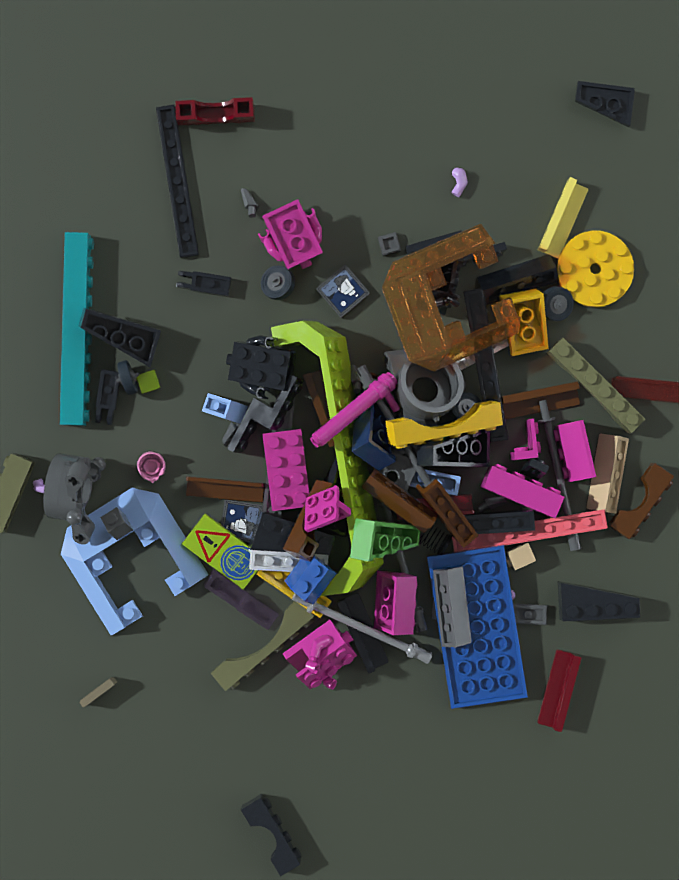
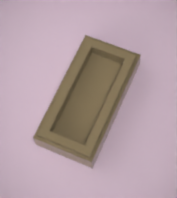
[79,677,117,708]

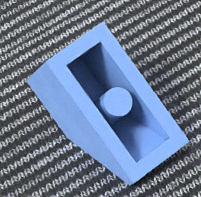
[202,393,248,424]

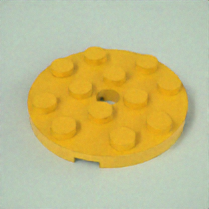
[557,231,634,308]

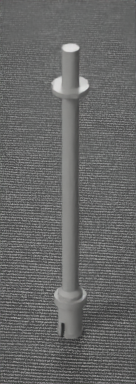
[292,593,432,664]

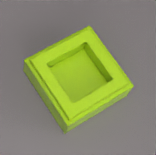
[137,370,161,394]

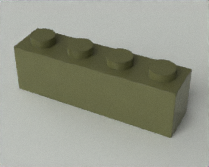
[0,453,36,533]

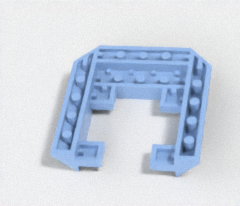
[61,488,209,635]

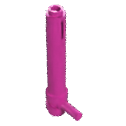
[310,372,400,447]

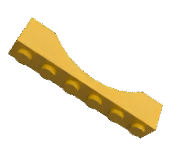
[386,400,503,449]

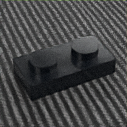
[520,458,549,481]

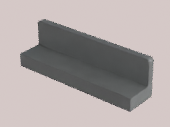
[433,567,471,648]

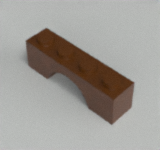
[607,463,674,539]
[283,480,343,562]

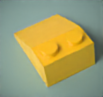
[499,289,549,356]

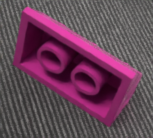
[553,420,596,482]
[374,571,418,635]

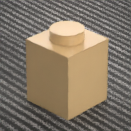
[505,542,536,570]

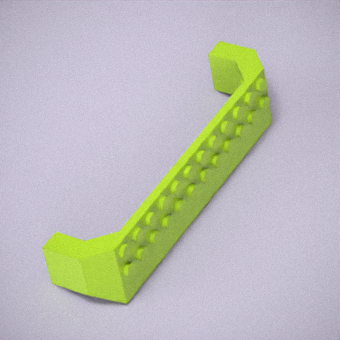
[271,321,384,596]

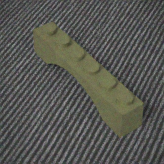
[547,338,645,433]
[211,602,315,691]

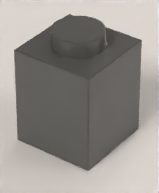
[100,507,133,540]

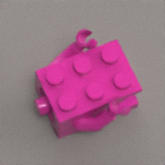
[258,199,323,269]
[283,620,357,690]

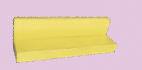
[538,177,588,259]

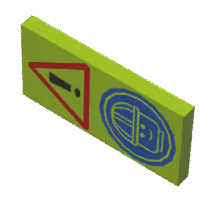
[182,513,258,589]

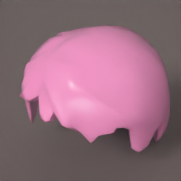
[137,451,166,483]

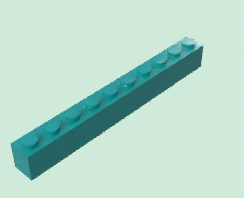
[60,232,94,426]

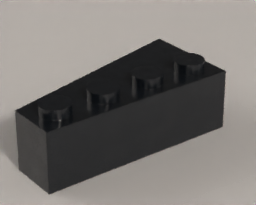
[79,308,161,368]
[248,511,336,555]

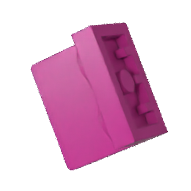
[510,419,541,460]

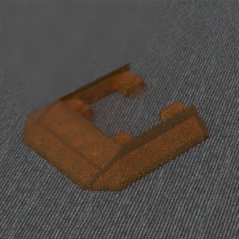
[382,224,521,372]

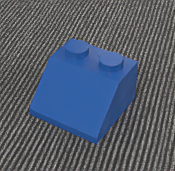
[284,555,337,604]

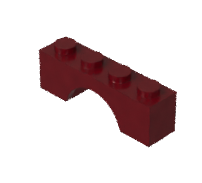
[175,97,255,125]

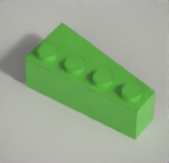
[350,518,421,562]

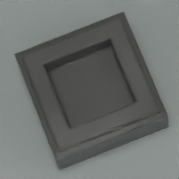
[378,232,401,256]

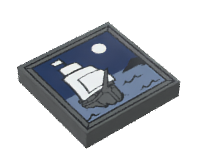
[316,264,370,318]
[221,499,263,542]

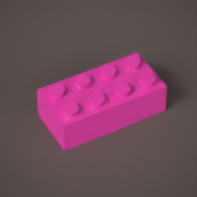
[262,429,309,511]
[480,464,565,519]

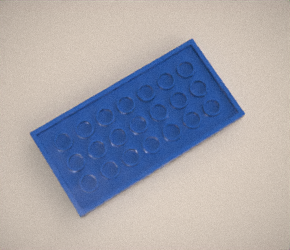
[427,545,528,709]

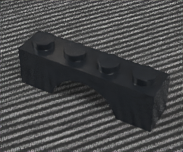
[241,794,302,877]

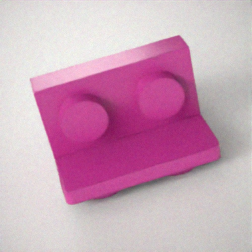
[304,486,351,532]

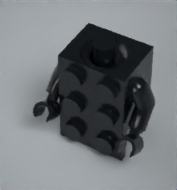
[415,245,468,315]
[226,335,297,399]

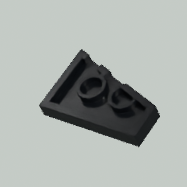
[575,81,635,127]

